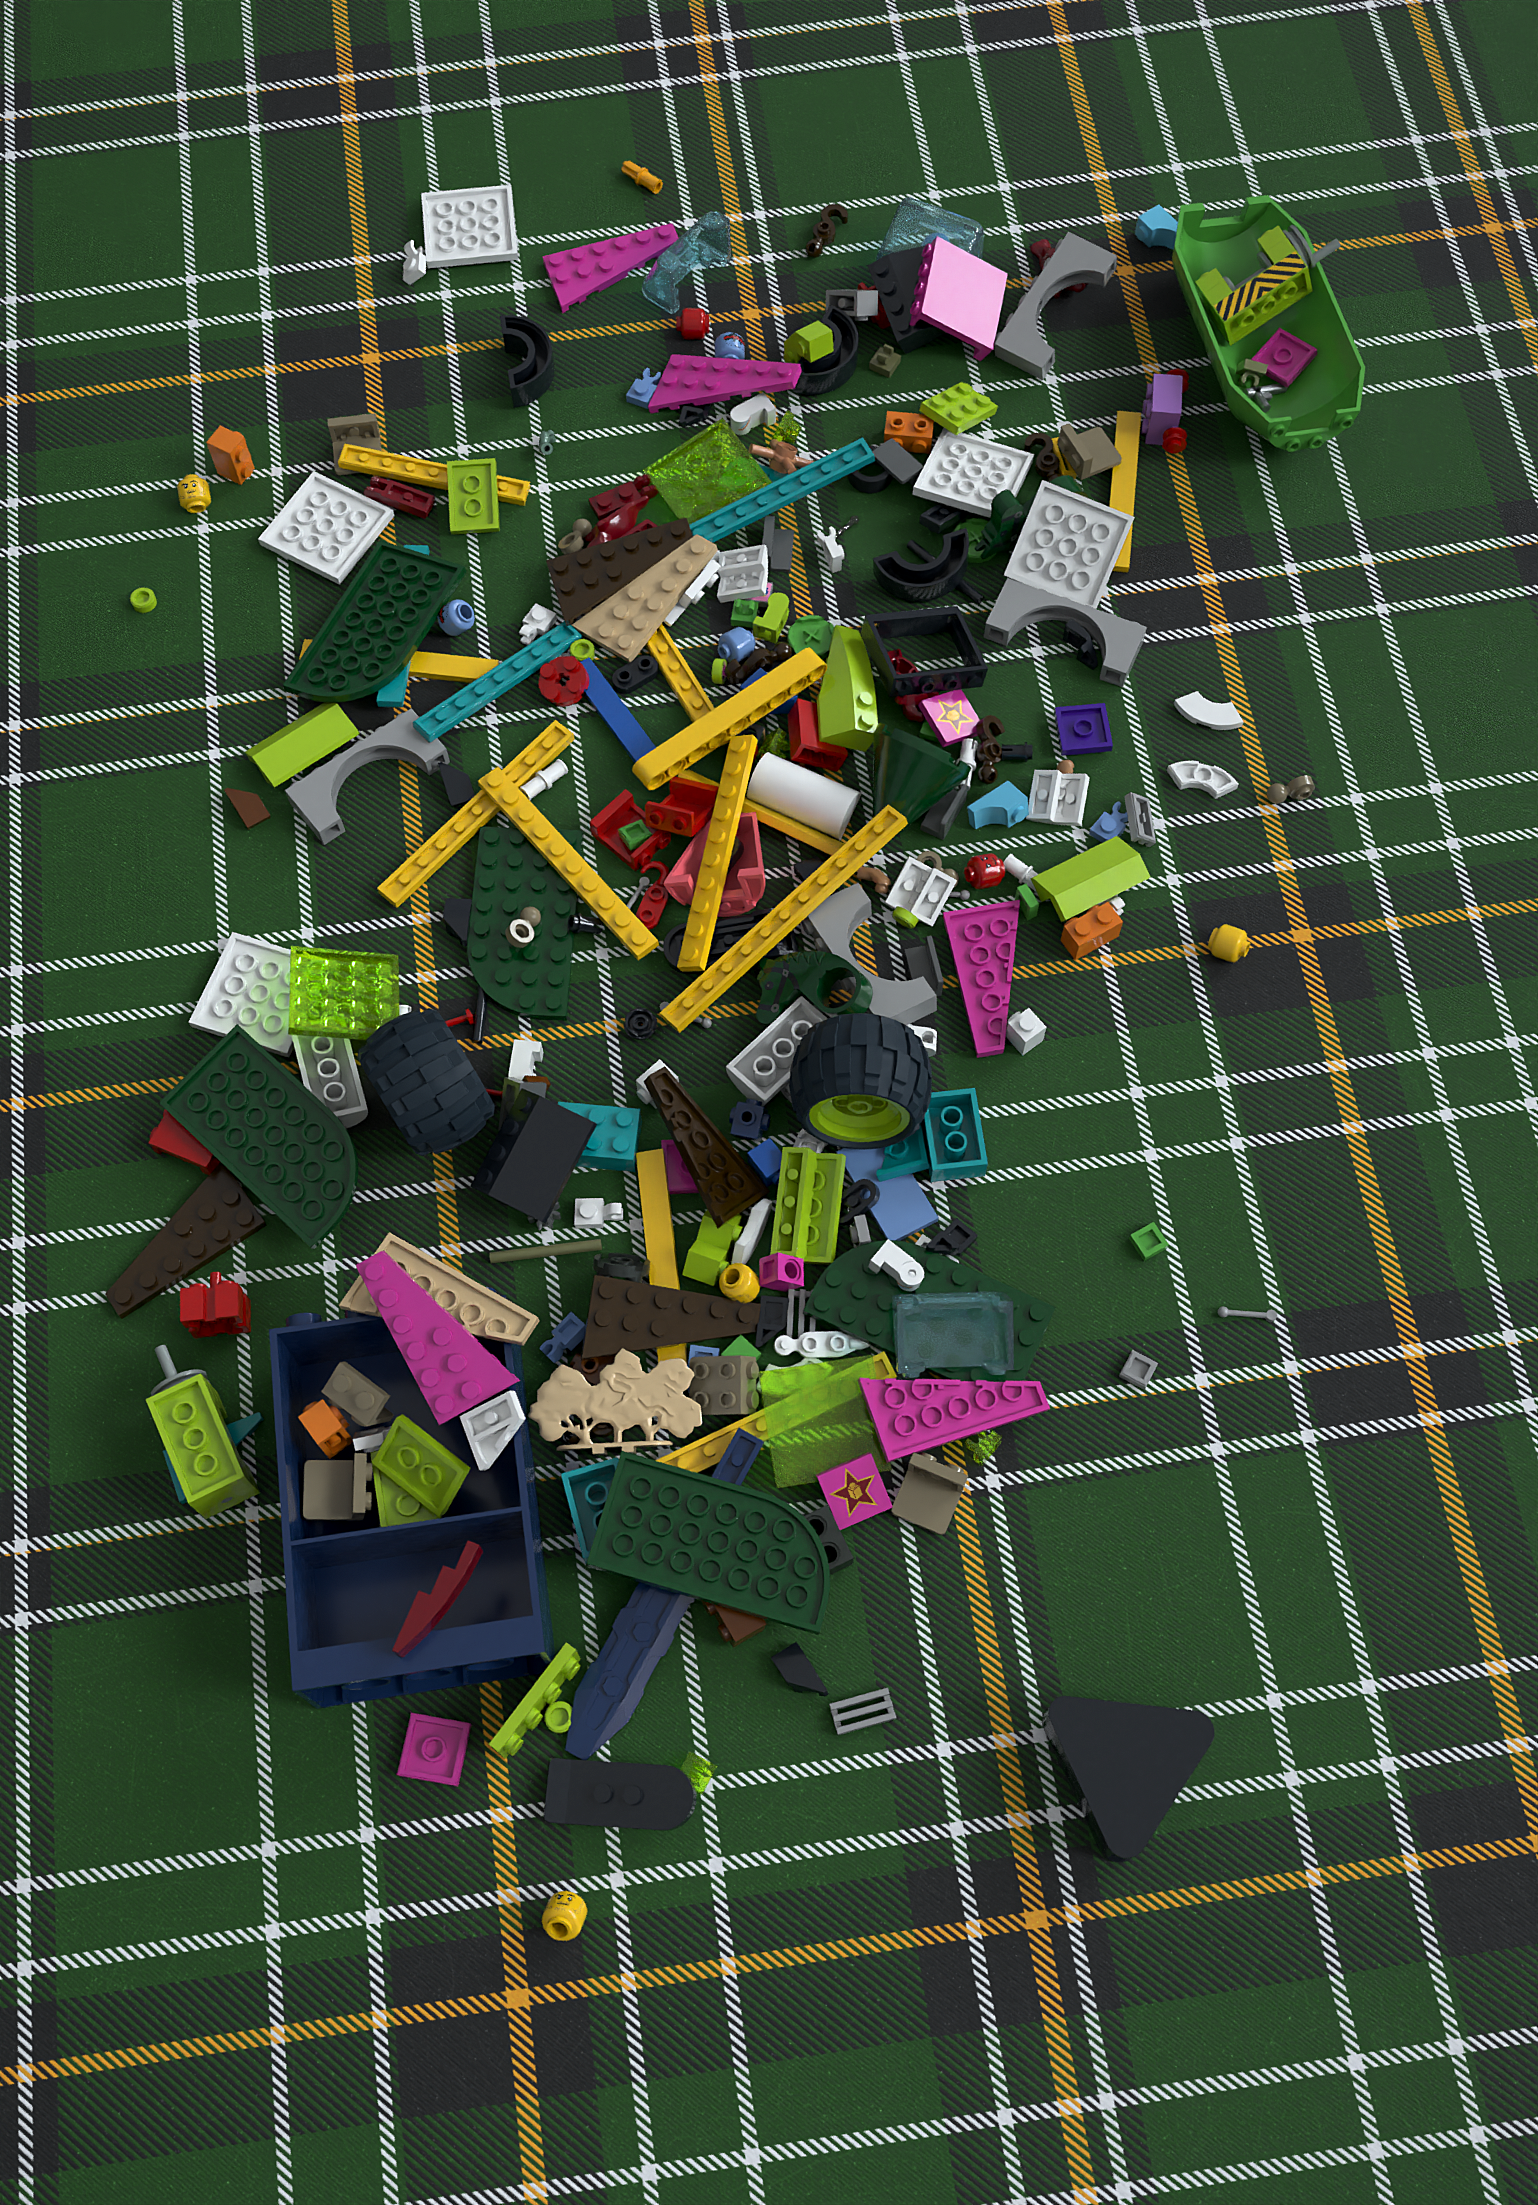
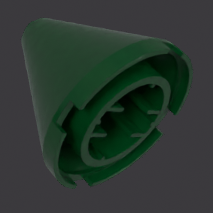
[873,723,971,836]

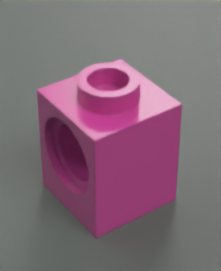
[760,1252,804,1292]

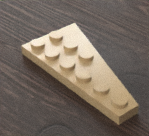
[571,534,718,663]
[339,1232,539,1346]

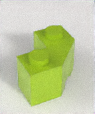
[783,321,834,364]
[682,1209,743,1286]

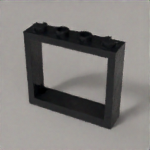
[861,606,988,697]

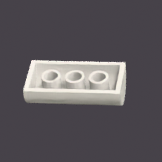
[747,753,861,840]
[726,996,828,1106]
[290,1015,368,1128]

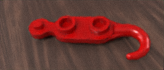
[636,861,670,930]

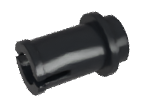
[1002,742,1033,762]
[568,913,603,935]

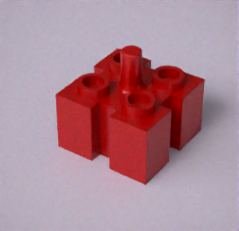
[180,1272,251,1338]

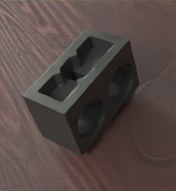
[804,1505,854,1575]

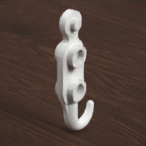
[774,1331,870,1358]

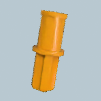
[621,161,663,194]

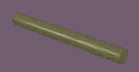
[490,1239,602,1263]

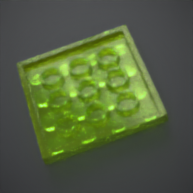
[643,418,772,525]
[288,946,399,1040]
[758,1355,892,1489]

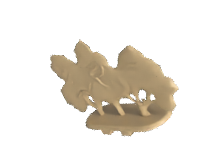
[528,1348,702,1455]

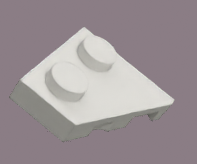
[459,1391,525,1470]

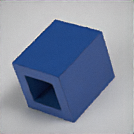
[747,1138,782,1187]

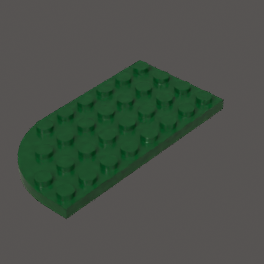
[283,540,466,703]
[467,827,584,1021]
[159,1024,358,1249]
[803,1240,1056,1382]
[586,1451,830,1635]

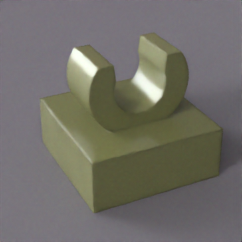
[869,344,901,378]
[1235,359,1268,388]

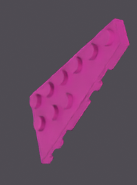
[543,223,680,313]
[648,354,802,414]
[943,900,1020,1058]
[355,1251,520,1425]
[857,1378,1050,1463]

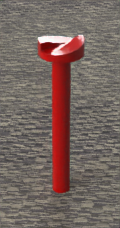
[445,1009,474,1027]

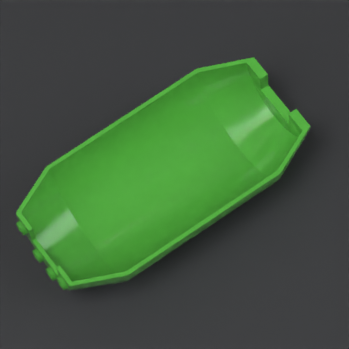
[1172,195,1365,452]

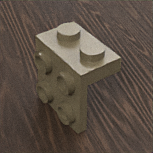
[328,414,382,475]
[1058,423,1122,480]
[689,1355,759,1415]
[322,1362,394,1426]
[891,1452,968,1535]
[303,1453,372,1520]

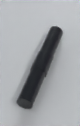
[472,985,487,1044]

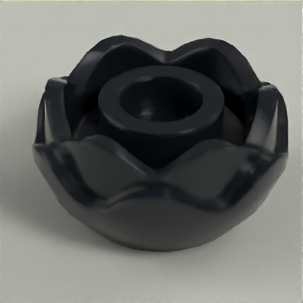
[623,1008,657,1040]

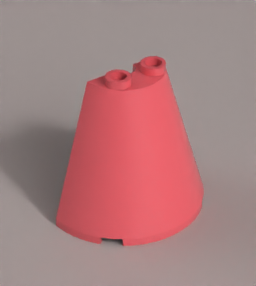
[664,812,765,917]

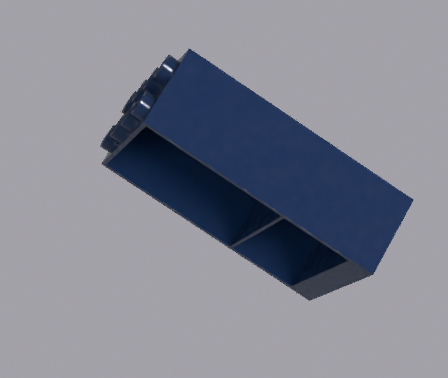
[269,1287,555,1709]

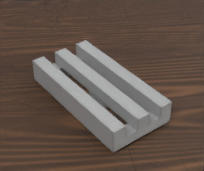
[1124,792,1156,847]
[787,1289,816,1338]
[829,1688,896,1735]

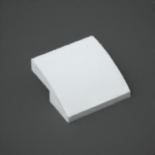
[717,544,768,603]
[1026,770,1089,826]
[884,856,957,927]

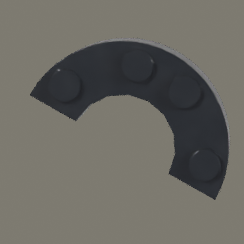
[793,305,858,396]
[500,315,555,408]
[873,528,969,602]

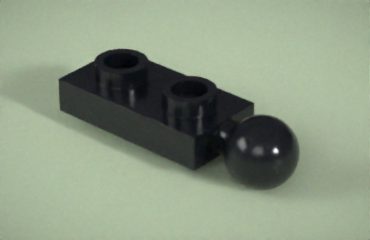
[919,503,968,534]

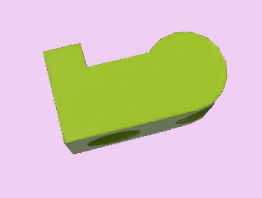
[753,592,789,644]

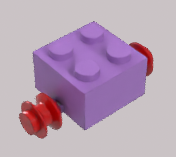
[1141,368,1189,454]

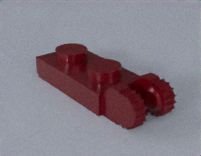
[588,474,658,521]
[363,476,435,519]

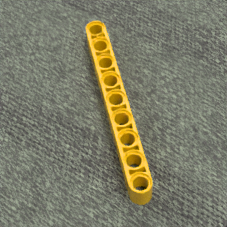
[632,648,827,790]

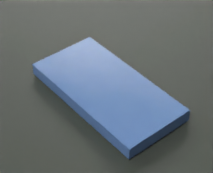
[836,1147,939,1241]

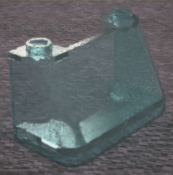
[876,197,984,260]
[642,211,731,315]
[892,1292,1014,1378]

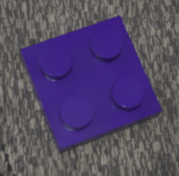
[1054,703,1113,756]

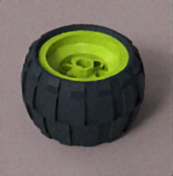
[357,1008,495,1157]
[789,1013,932,1150]

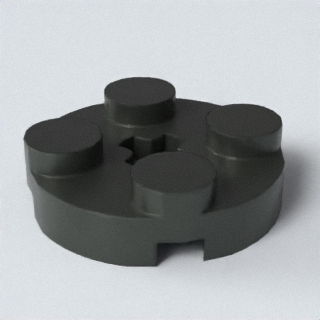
[593,1253,650,1283]

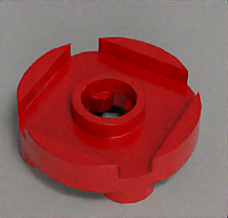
[539,656,589,707]

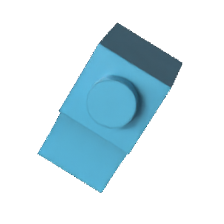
[1135,205,1178,250]
[968,781,1029,829]

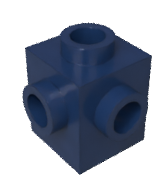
[729,1099,771,1142]

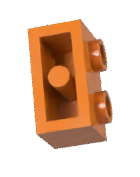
[884,411,934,454]
[206,425,255,485]
[1060,902,1123,960]
[298,1399,353,1459]

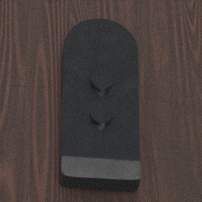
[663,908,798,974]
[543,1758,696,1831]

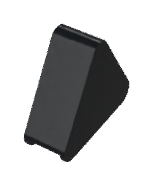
[1042,1696,1215,1863]

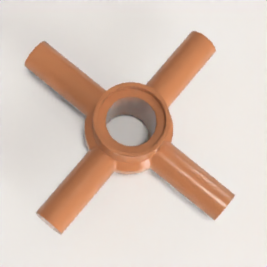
[749,439,815,475]

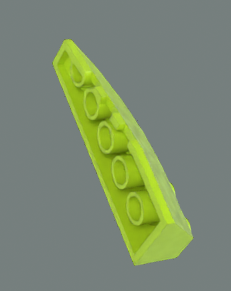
[817,625,878,752]

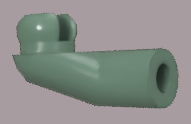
[538,430,556,455]

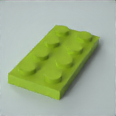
[489,1642,581,1759]

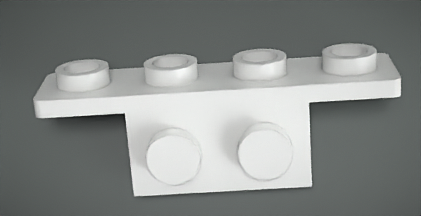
[663,550,721,626]

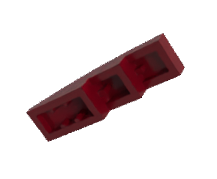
[392,1541,483,1658]

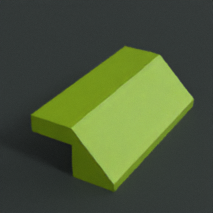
[245,702,360,788]
[1030,836,1151,922]
[770,1147,846,1265]

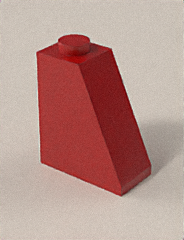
[788,699,848,772]

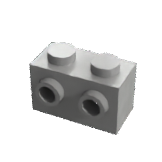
[826,289,878,321]

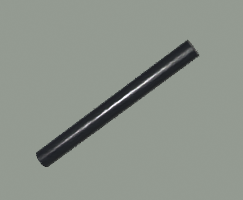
[906,540,984,604]

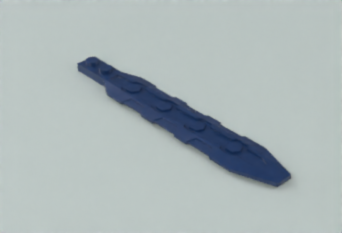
[565,1428,764,1760]

